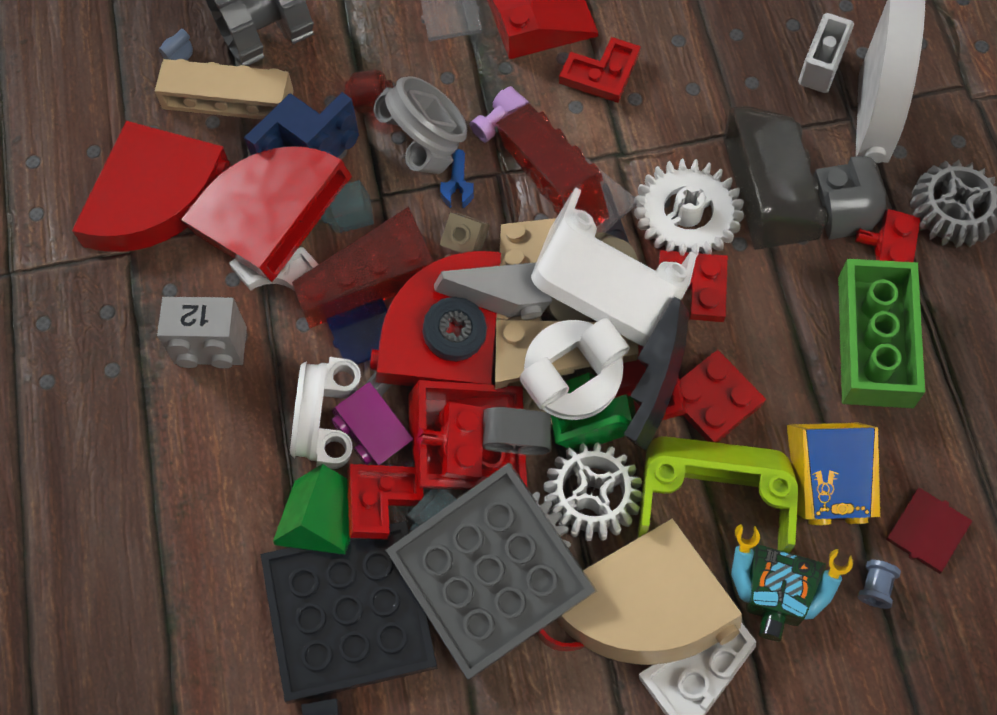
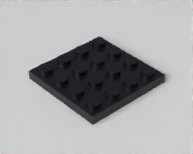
[260,521,438,704]

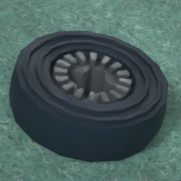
[422,297,487,362]

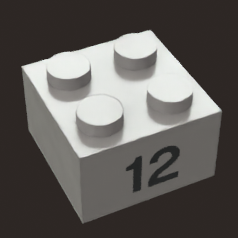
[157,297,247,368]

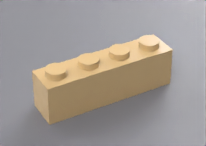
[155,59,294,120]

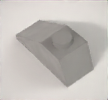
[434,262,552,320]

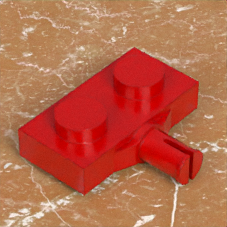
[855,209,921,262]
[418,402,484,481]

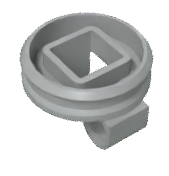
[374,76,467,174]

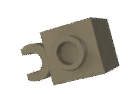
[440,212,490,258]

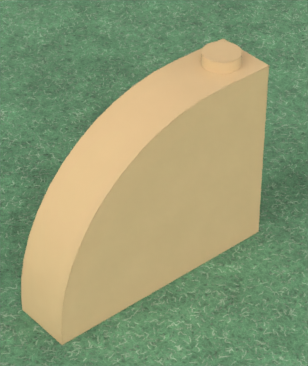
[556,518,742,665]

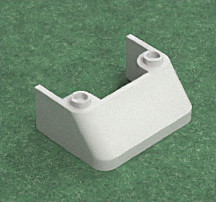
[531,187,697,346]

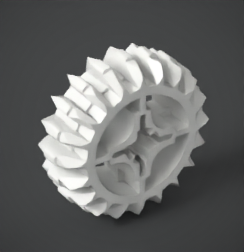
[544,442,643,541]

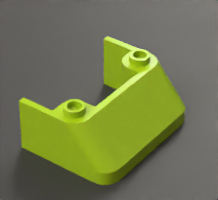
[637,436,798,553]

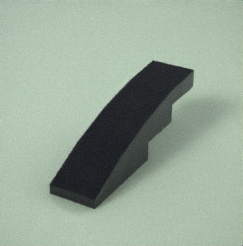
[624,297,689,451]

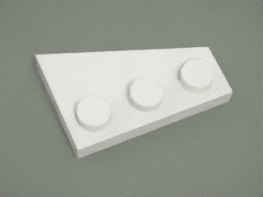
[639,623,756,715]

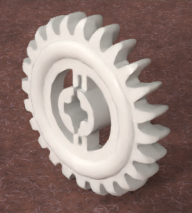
[634,158,744,256]

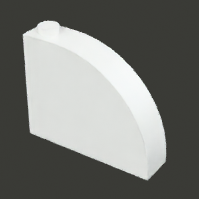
[856,0,925,163]

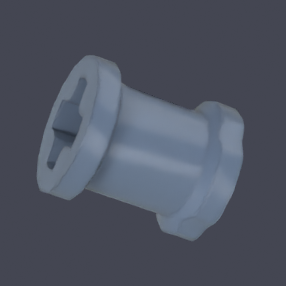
[857,560,901,609]

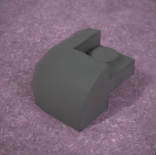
[813,156,886,240]

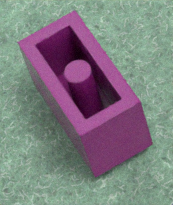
[331,381,413,465]

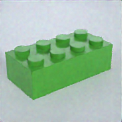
[838,259,925,408]

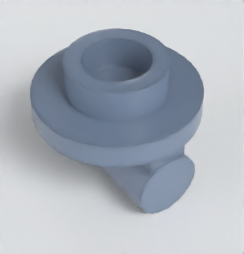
[158,29,193,60]

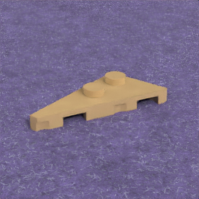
[496,218,556,320]

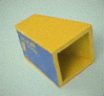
[787,422,880,525]

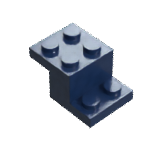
[244,92,360,158]

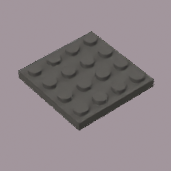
[386,463,597,680]

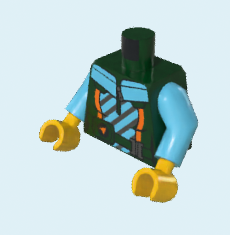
[731,524,853,641]

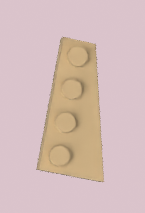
[495,320,638,389]

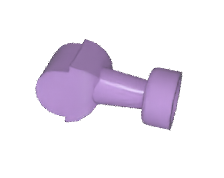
[470,86,530,143]

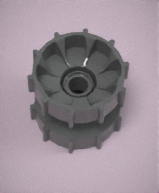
[206,0,314,66]

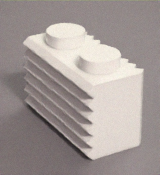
[798,13,854,93]

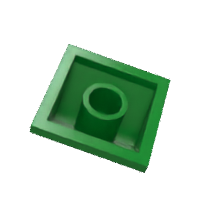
[273,464,350,555]

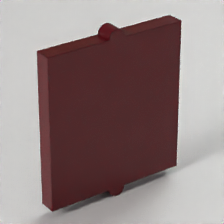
[886,487,972,574]

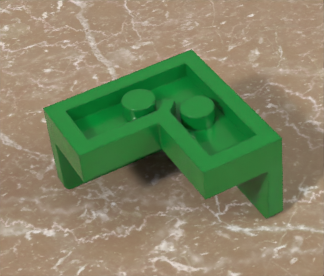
[551,373,636,452]

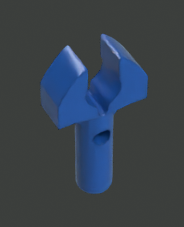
[440,149,474,208]

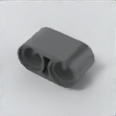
[483,407,551,455]

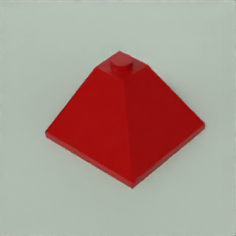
[487,0,598,60]
[409,380,527,490]

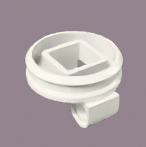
[520,317,630,420]
[290,357,361,469]

